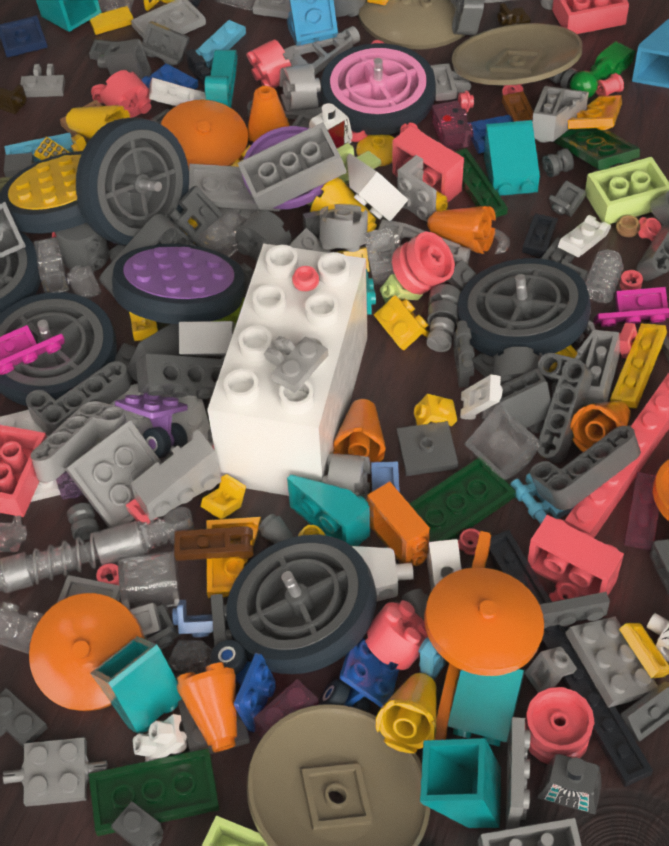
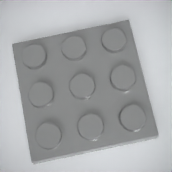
[65,420,162,529]

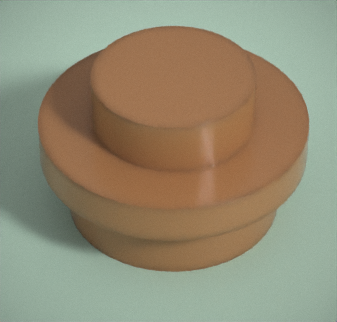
[616,215,640,237]

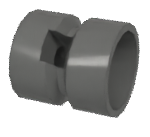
[427,284,461,328]

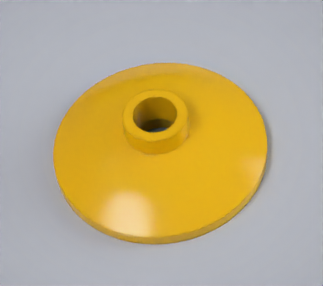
[356,135,395,166]

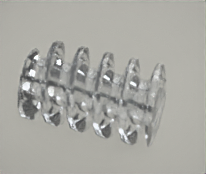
[585,249,624,303]

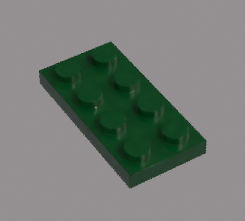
[554,128,640,170]
[410,457,516,542]
[89,748,220,836]

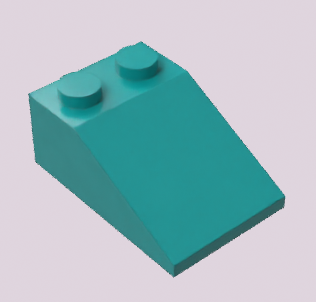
[287,475,370,546]

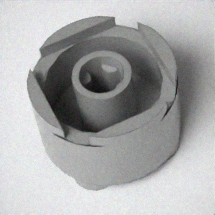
[279,64,321,111]
[319,204,368,252]
[322,453,371,501]

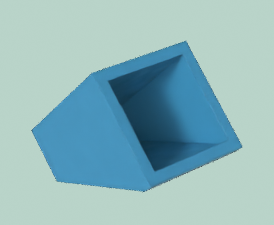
[632,19,669,88]

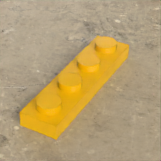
[610,323,667,408]

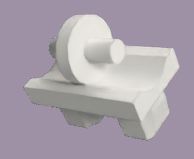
[133,714,187,762]

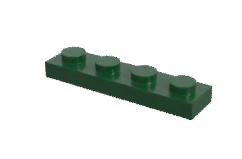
[456,148,508,218]

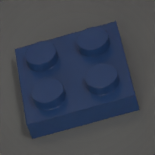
[0,16,47,57]

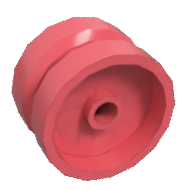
[392,231,455,295]
[525,687,594,764]

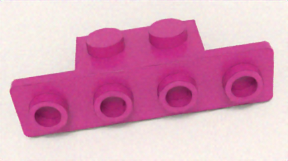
[594,287,669,327]
[0,325,64,375]

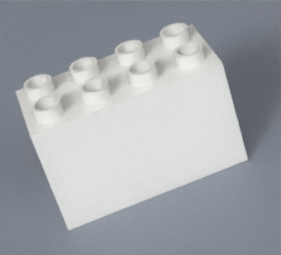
[208,244,367,496]

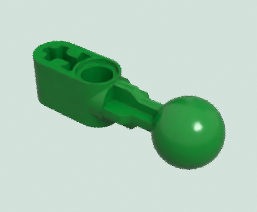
[570,41,636,98]

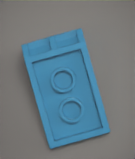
[287,0,338,46]

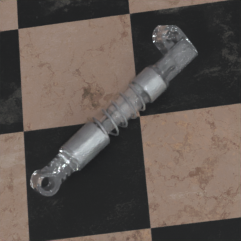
[0,507,195,593]

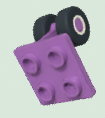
[115,393,188,459]

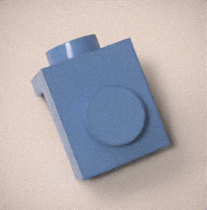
[371,462,400,493]
[173,600,213,637]

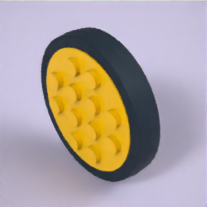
[0,151,86,233]

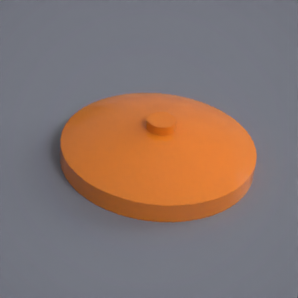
[161,100,248,169]
[424,568,544,676]
[29,593,145,711]

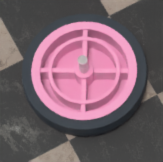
[321,43,436,135]

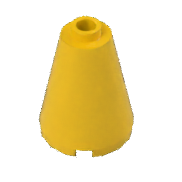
[66,105,130,139]
[310,177,377,236]
[376,673,436,753]

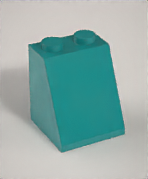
[36,0,101,32]
[484,120,540,196]
[90,636,182,734]
[448,669,525,746]
[420,738,501,828]

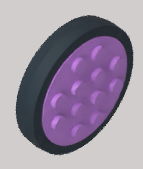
[112,244,245,324]

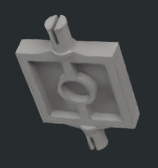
[3,738,108,807]

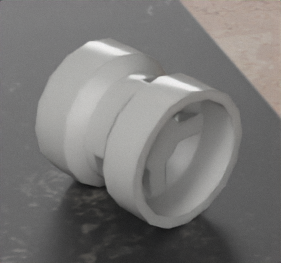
[427,317,455,352]

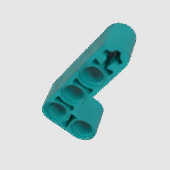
[205,50,237,108]

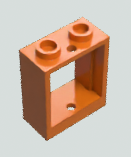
[367,482,430,566]

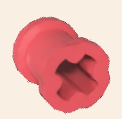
[596,73,624,97]

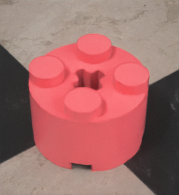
[246,39,291,88]
[100,70,152,118]
[365,600,428,670]

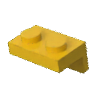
[374,295,430,350]

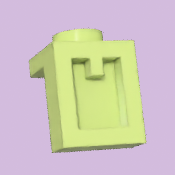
[380,274,423,303]

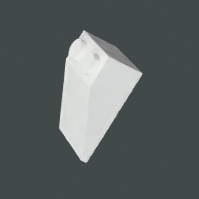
[347,153,408,221]

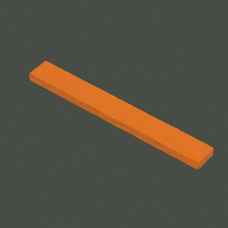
[434,531,491,740]

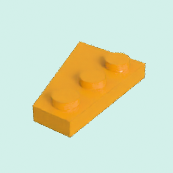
[568,95,622,130]
[207,517,262,598]

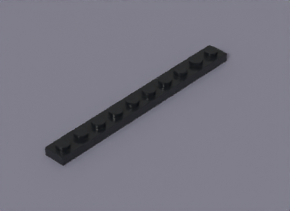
[488,530,653,787]

